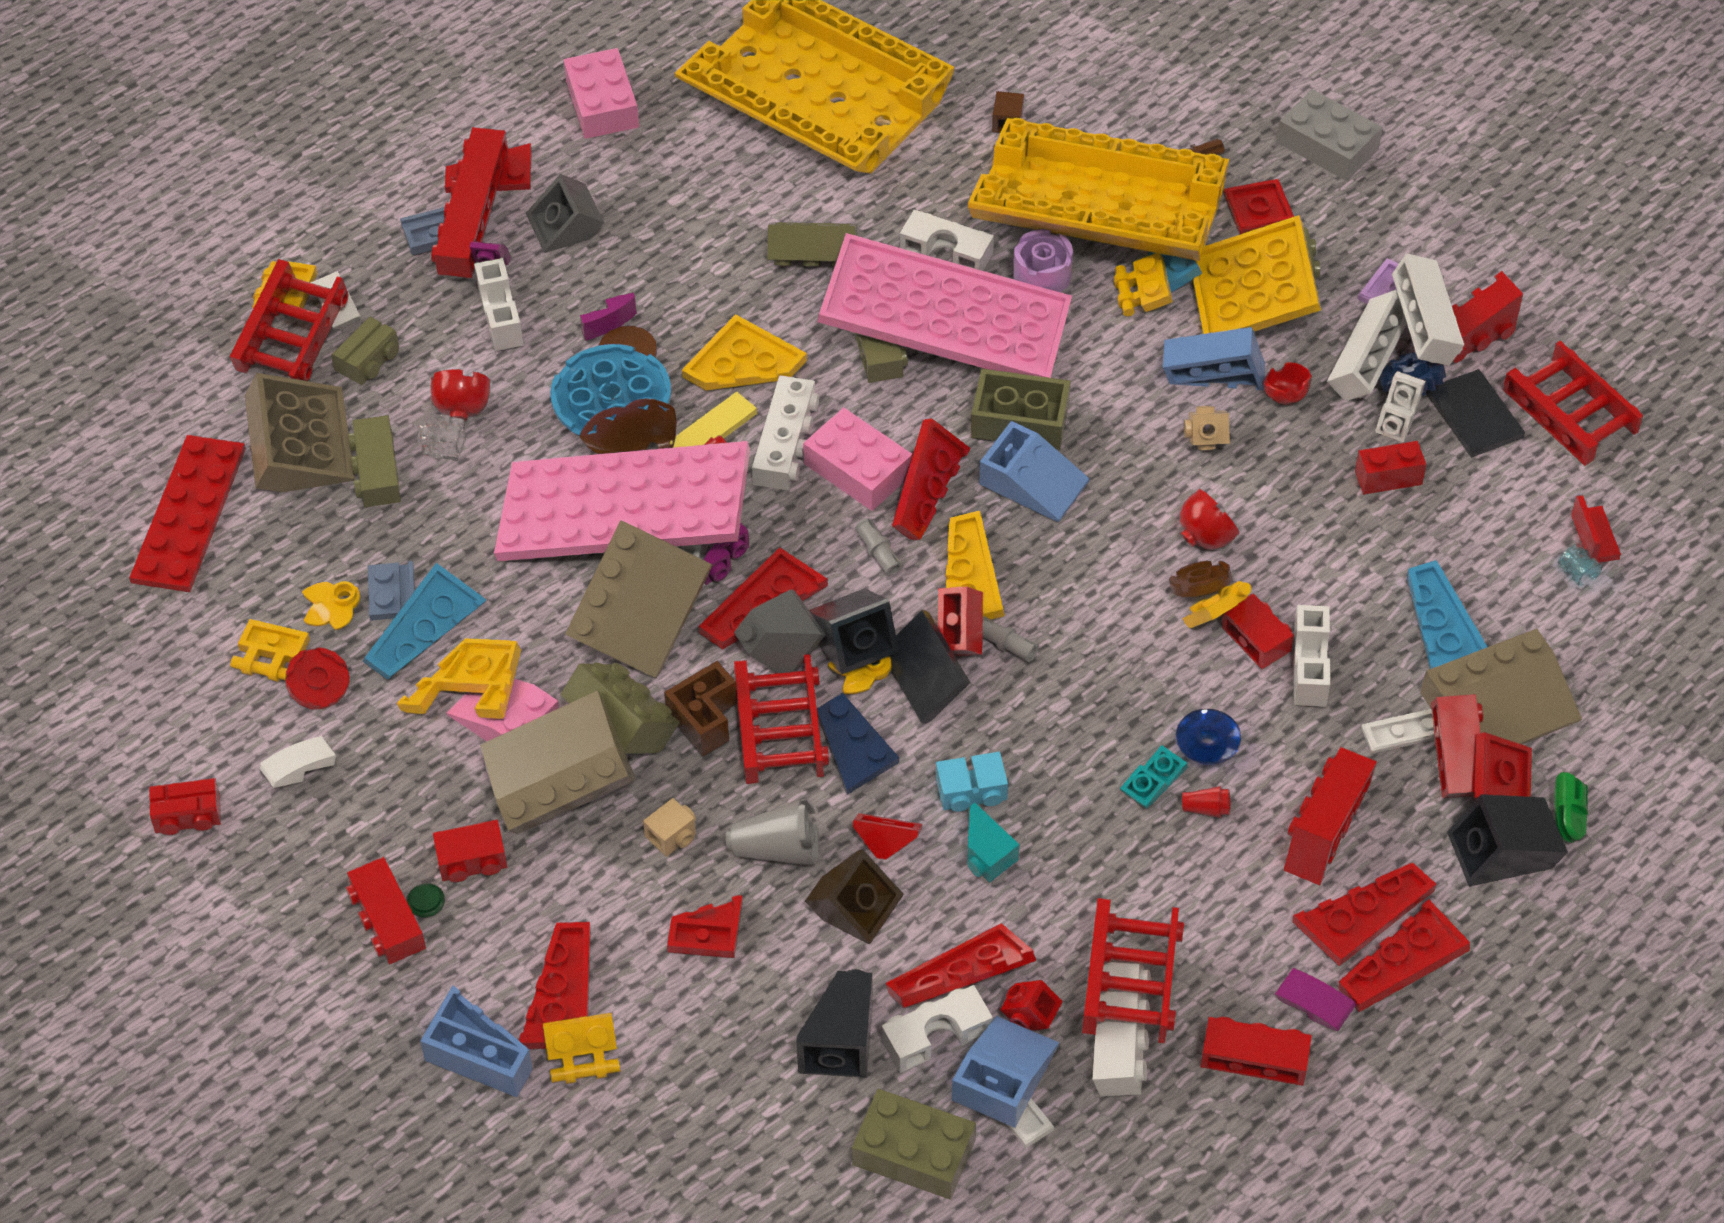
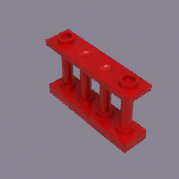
[229,259,349,381]
[1503,340,1643,466]
[734,654,829,784]
[1082,898,1184,1044]

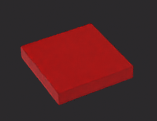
[1223,179,1294,234]
[1475,732,1532,798]

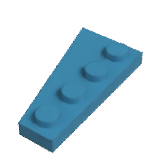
[1407,560,1487,669]
[362,563,486,679]

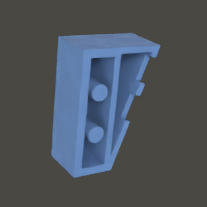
[1163,327,1265,390]
[420,985,533,1097]

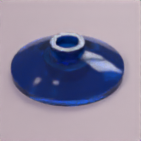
[1176,709,1241,765]

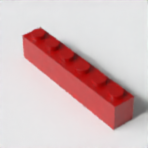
[431,127,508,278]

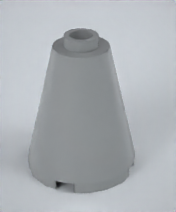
[726,799,819,865]

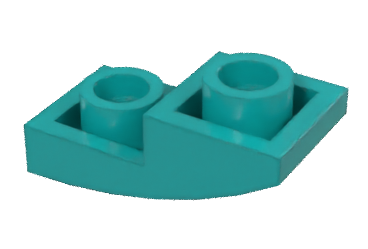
[1120,745,1188,809]

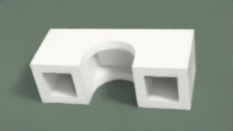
[900,210,994,271]
[474,258,524,351]
[1294,605,1330,707]
[882,985,993,1073]

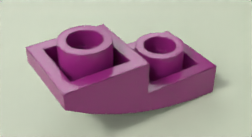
[470,241,511,265]
[580,292,637,341]
[704,523,749,585]
[1275,967,1356,1032]

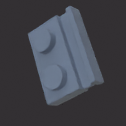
[400,207,445,255]
[368,561,415,621]

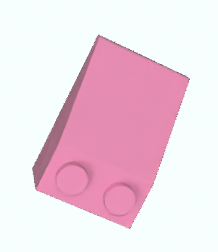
[446,679,559,741]

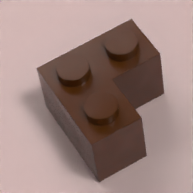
[664,660,737,756]

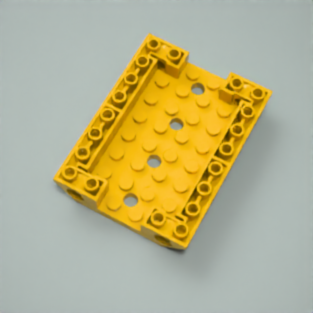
[675,0,954,174]
[968,118,1230,261]

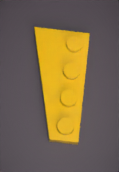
[946,511,1005,620]

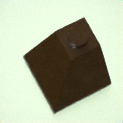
[805,849,904,944]

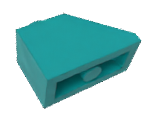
[967,803,1020,883]

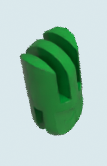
[1554,772,1588,843]

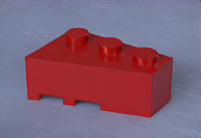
[1452,271,1523,363]

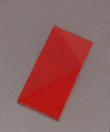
[853,813,923,860]

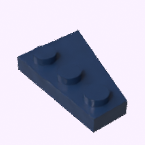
[817,693,899,795]

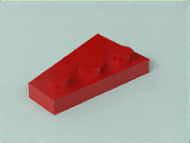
[445,143,532,193]

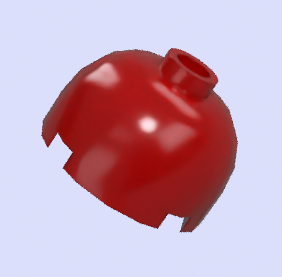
[430,369,491,422]
[1180,489,1240,550]

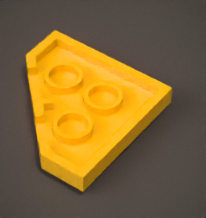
[682,314,807,391]

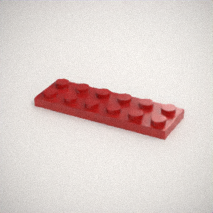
[129,435,246,592]

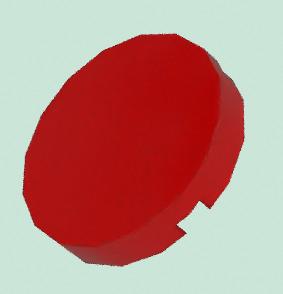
[285,648,350,710]

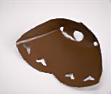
[580,398,677,454]

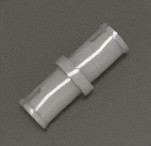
[855,518,903,576]
[983,616,1039,662]

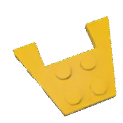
[397,638,521,719]

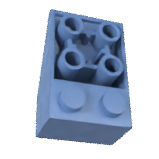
[979,421,1089,522]
[952,1016,1059,1128]

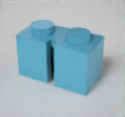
[936,752,1008,812]

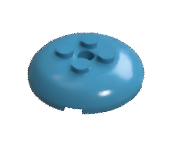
[550,344,671,436]

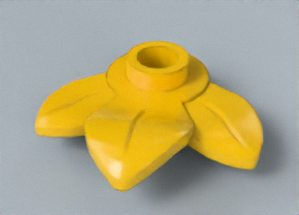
[302,581,361,630]
[828,656,892,694]

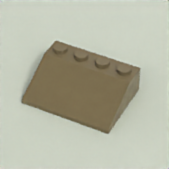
[245,373,355,492]
[565,520,713,678]
[1420,629,1582,744]
[480,691,636,834]

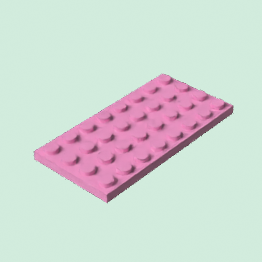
[817,233,1072,378]
[494,441,750,561]

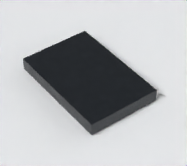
[1426,369,1525,458]
[889,610,971,723]

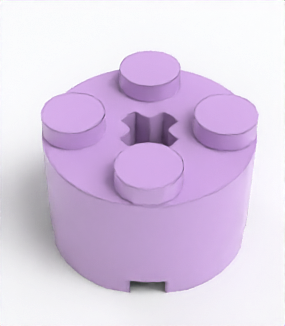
[1013,229,1073,292]

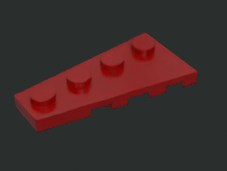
[1339,899,1470,1012]

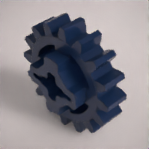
[1380,352,1446,396]

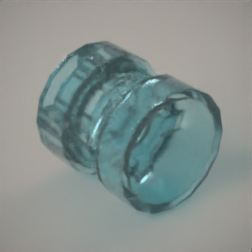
[1558,543,1603,587]

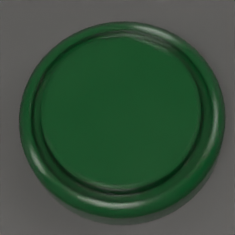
[406,883,445,918]

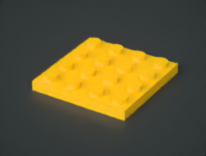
[1193,215,1321,334]

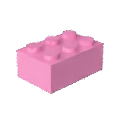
[564,48,639,139]
[803,407,912,511]

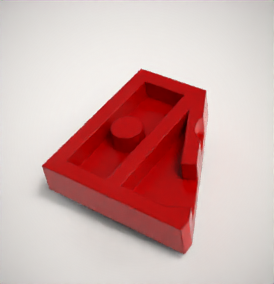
[667,895,743,958]

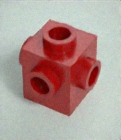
[1000,980,1063,1030]

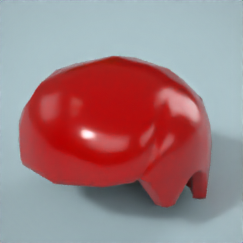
[1263,362,1312,405]

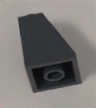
[809,588,899,675]
[1447,794,1568,887]
[796,969,873,1078]

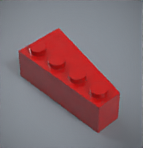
[1283,747,1377,886]

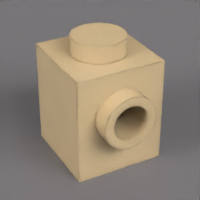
[643,798,696,857]

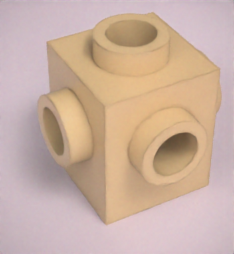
[1184,406,1230,450]

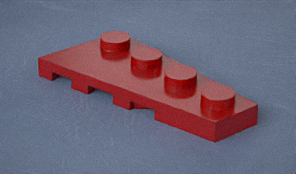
[892,418,971,540]
[698,547,828,649]
[1292,862,1436,966]
[519,922,591,1049]
[885,923,1036,1008]

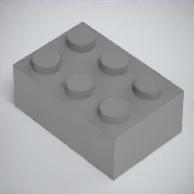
[1277,89,1383,181]

